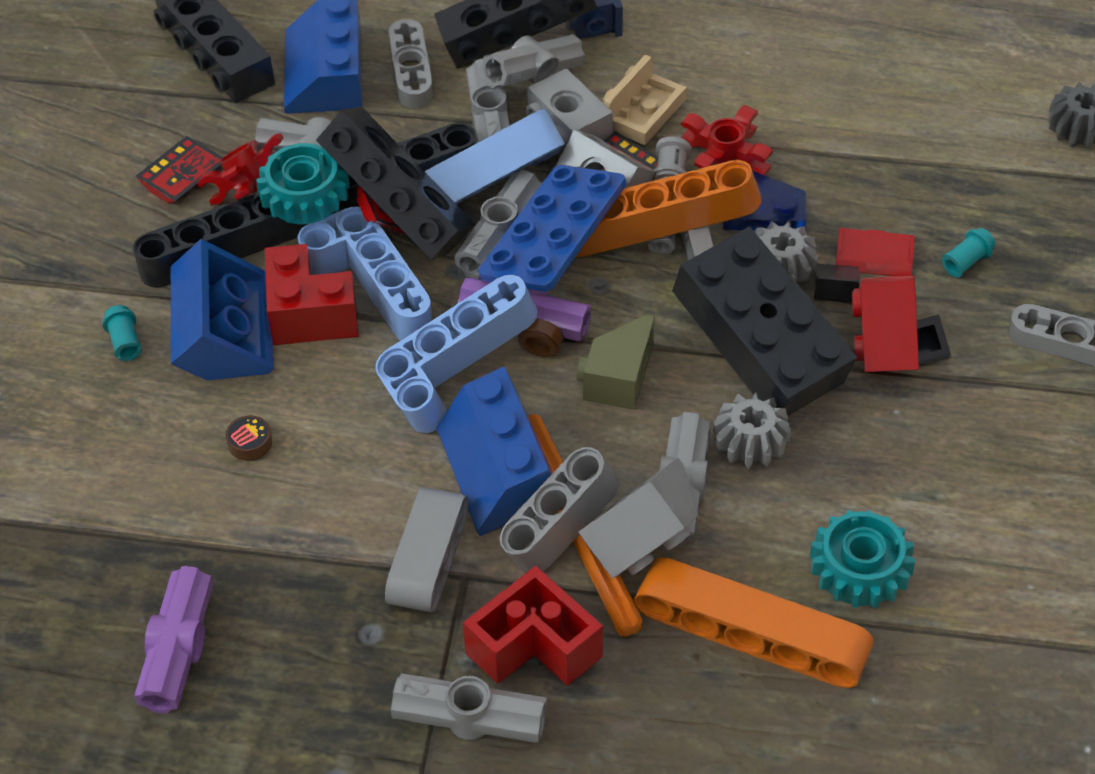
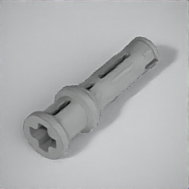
[648,136,692,255]

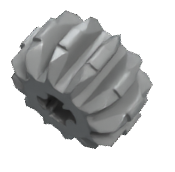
[755,221,818,284]
[713,392,791,470]

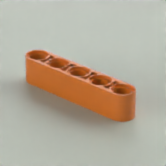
[576,160,762,257]
[634,557,874,688]

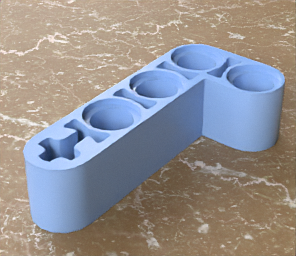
[425,108,565,204]
[298,207,432,341]
[375,275,538,433]

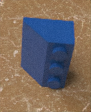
[284,0,363,114]
[171,239,274,380]
[437,366,553,536]

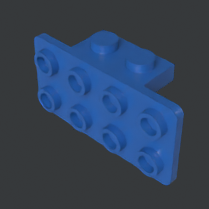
[478,165,627,292]

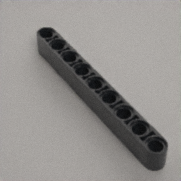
[133,123,477,288]

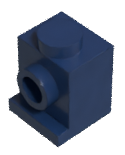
[565,0,623,39]

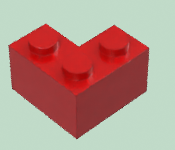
[265,244,359,345]
[852,275,919,372]
[463,566,603,686]

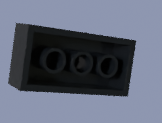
[672,226,857,416]

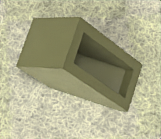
[577,314,655,410]

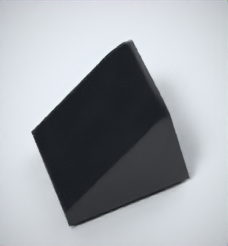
[814,263,860,302]
[917,315,951,365]

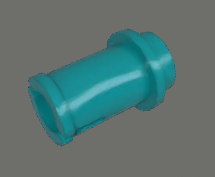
[941,228,995,278]
[102,305,142,361]

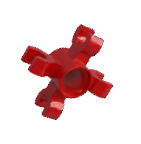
[680,105,773,178]
[197,134,284,205]

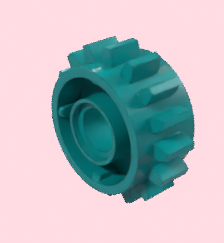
[256,143,350,224]
[810,510,916,608]

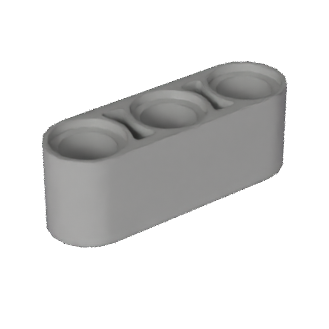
[499,447,619,573]
[385,487,469,613]

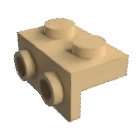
[602,55,687,145]

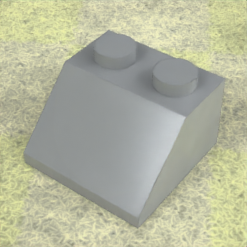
[578,458,698,579]

